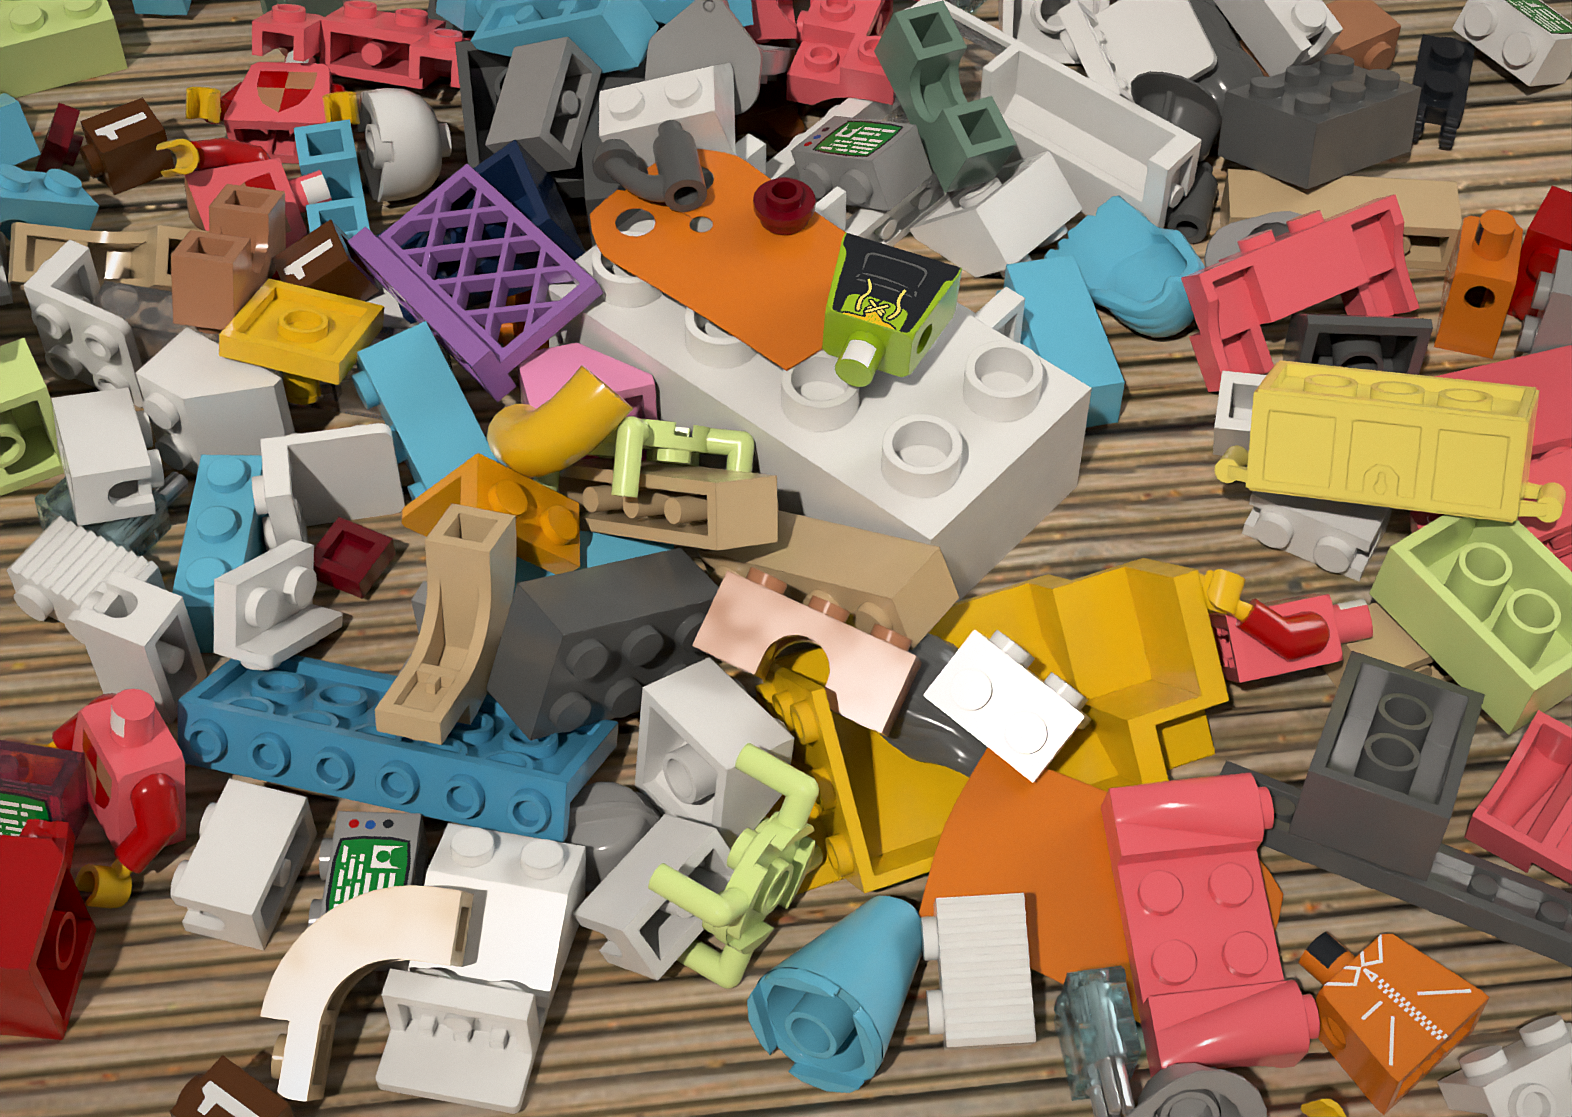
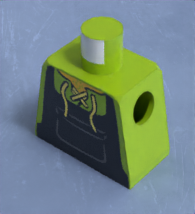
[822,232,962,387]

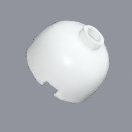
[358,88,452,202]

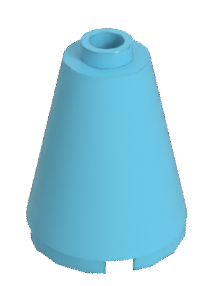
[747,896,923,1093]

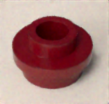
[753,177,816,235]

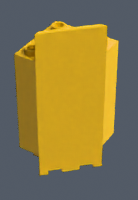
[755,558,1229,895]

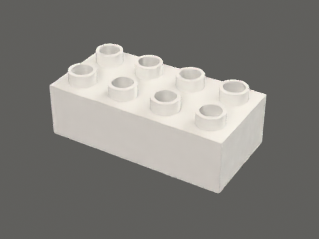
[545,167,1092,603]

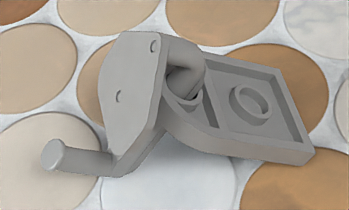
[645,0,796,115]

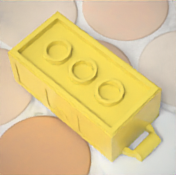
[1214,360,1566,523]

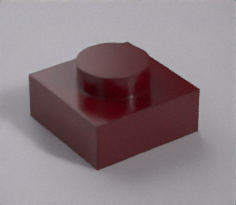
[34,103,84,173]
[313,517,396,599]

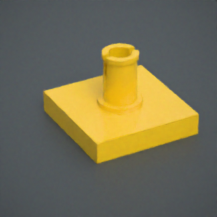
[219,279,384,405]

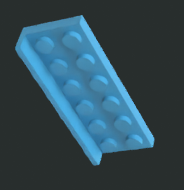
[178,655,618,842]

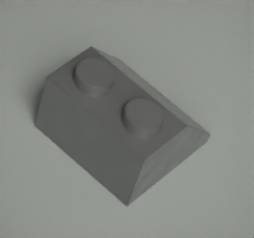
[1282,313,1433,375]

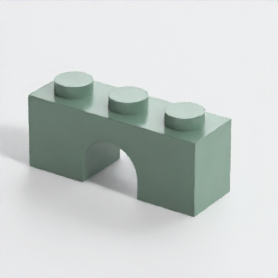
[874,0,1017,193]

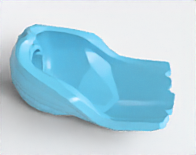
[1044,195,1205,337]

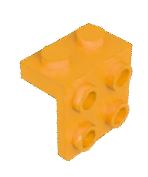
[401,453,580,575]

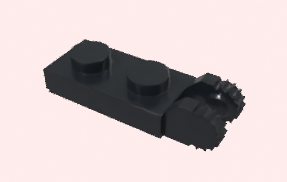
[1412,34,1475,150]

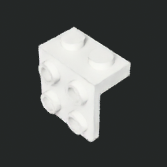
[1057,0,1217,103]
[23,239,144,408]
[252,423,405,552]
[923,630,1092,782]
[1438,1015,1572,1117]

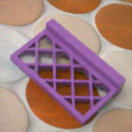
[347,163,603,402]

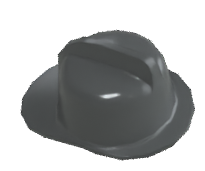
[1131,71,1222,164]

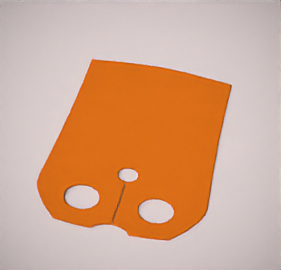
[590,149,845,371]
[919,747,1283,1024]

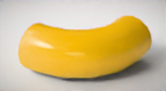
[487,365,633,477]

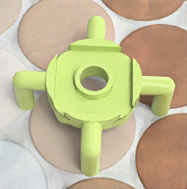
[533,416,755,498]
[648,743,823,989]

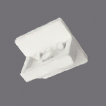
[376,968,549,1114]

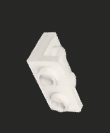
[214,539,343,670]

